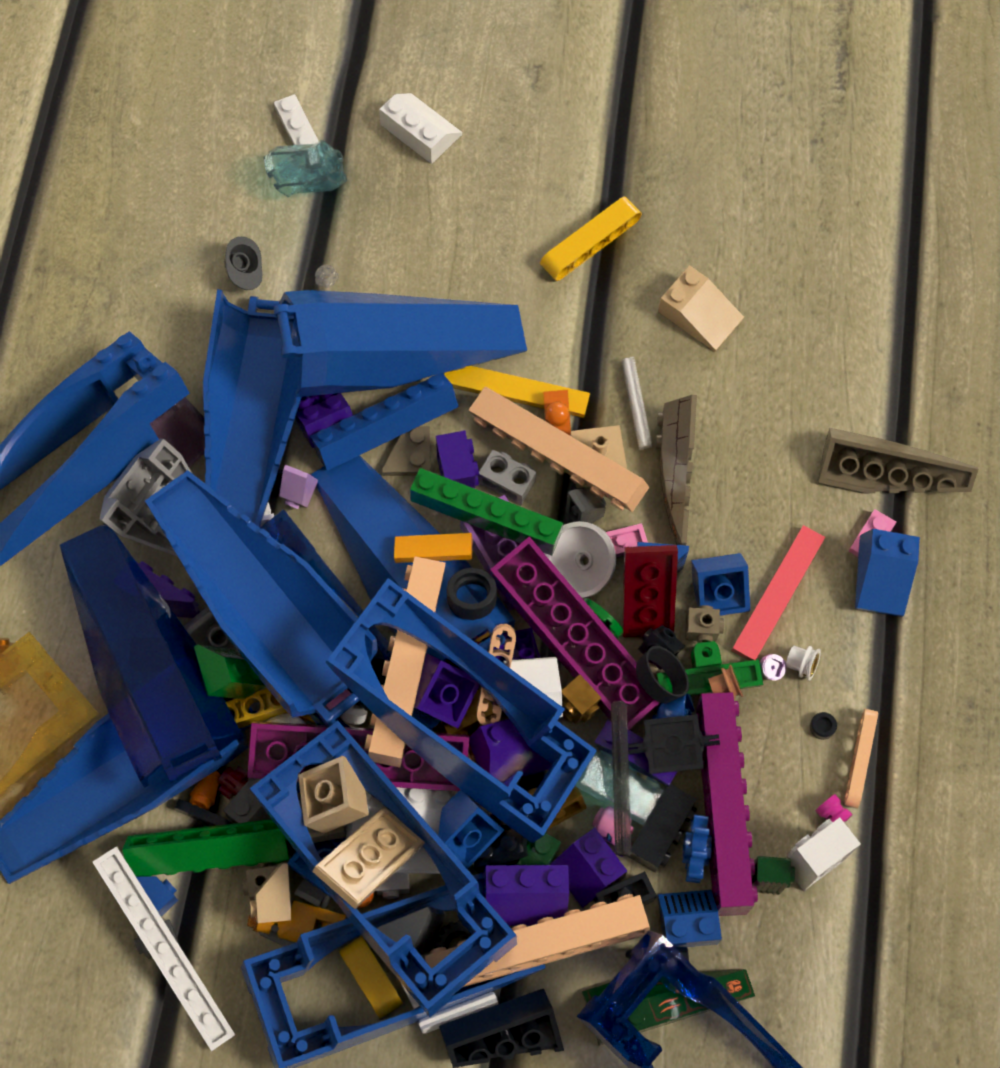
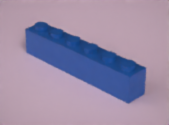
[310,373,459,471]

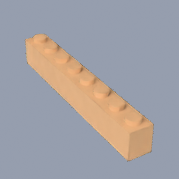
[469,386,649,512]
[364,557,445,768]
[425,894,650,987]

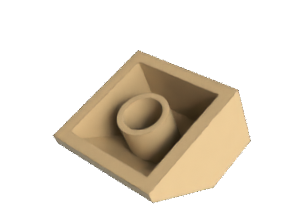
[298,756,369,834]

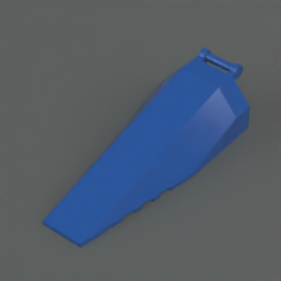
[203,289,302,528]
[273,290,527,397]
[311,455,515,671]
[145,470,378,727]
[0,658,257,884]

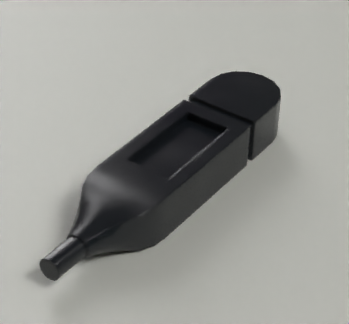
[174,799,232,826]

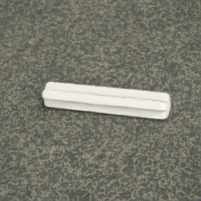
[418,992,498,1034]

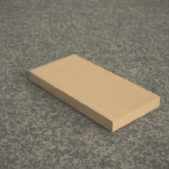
[313,807,425,909]

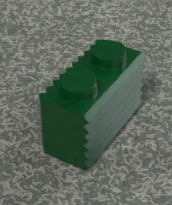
[751,856,795,895]

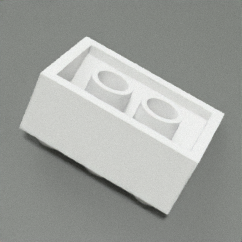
[379,93,462,164]

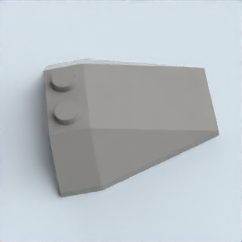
[100,438,191,557]

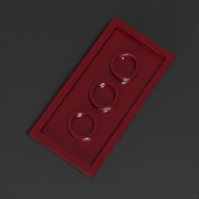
[622,545,678,637]

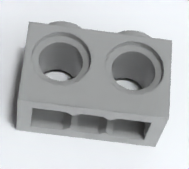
[478,450,536,505]

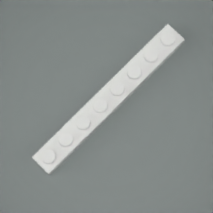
[93,846,235,1051]

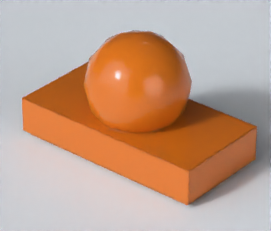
[543,390,571,435]

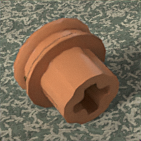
[708,665,743,700]

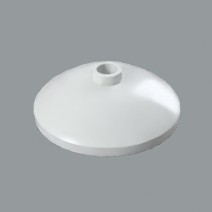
[544,521,616,598]

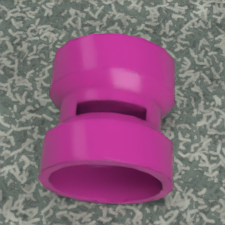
[815,794,853,823]

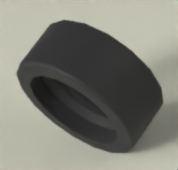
[447,568,497,620]

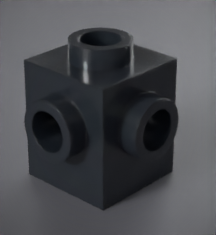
[638,625,685,670]

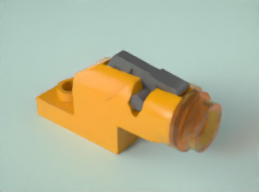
[247,900,347,947]

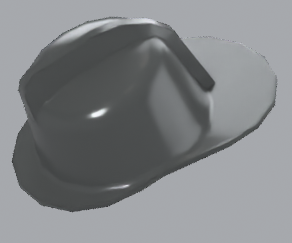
[224,236,263,290]

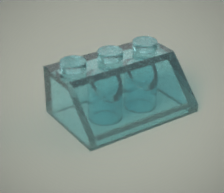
[575,750,664,825]

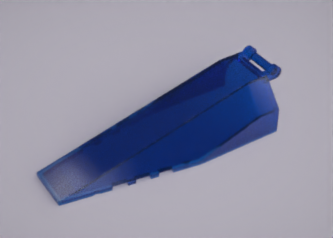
[60,524,243,788]

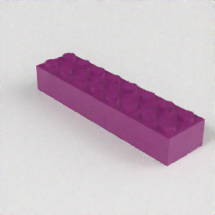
[487,537,659,730]
[695,692,758,916]
[247,721,469,791]

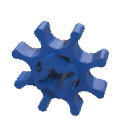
[682,815,712,883]

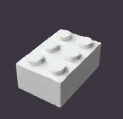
[786,817,861,891]

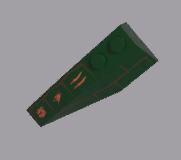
[582,969,755,1046]

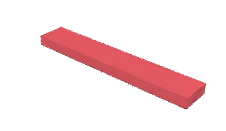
[731,525,825,661]

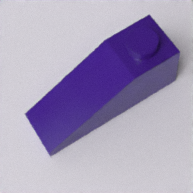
[594,720,677,786]

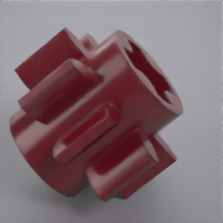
[218,766,248,800]

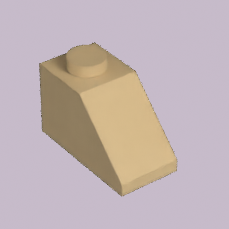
[250,863,291,923]

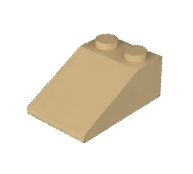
[658,265,744,352]

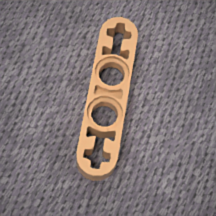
[477,624,516,725]
[844,708,878,808]

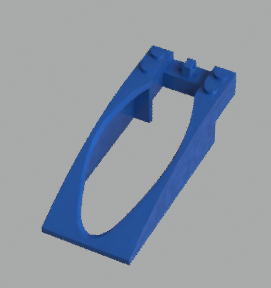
[0,331,190,566]
[325,578,597,843]
[250,721,517,1018]
[241,872,546,1068]

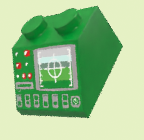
[194,645,266,699]

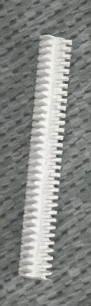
[622,357,652,450]

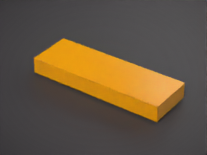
[394,533,473,563]

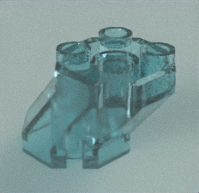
[264,140,347,197]

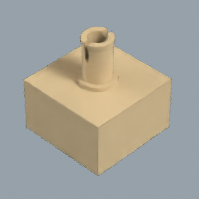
[570,425,627,488]

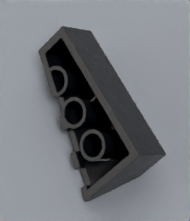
[439,988,564,1068]

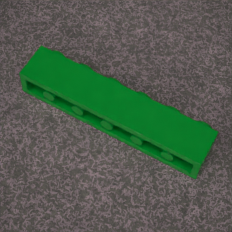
[410,468,563,556]
[122,819,292,877]

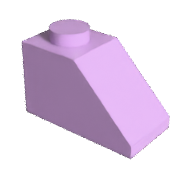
[279,465,318,509]

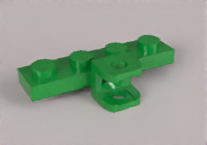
[656,641,763,696]

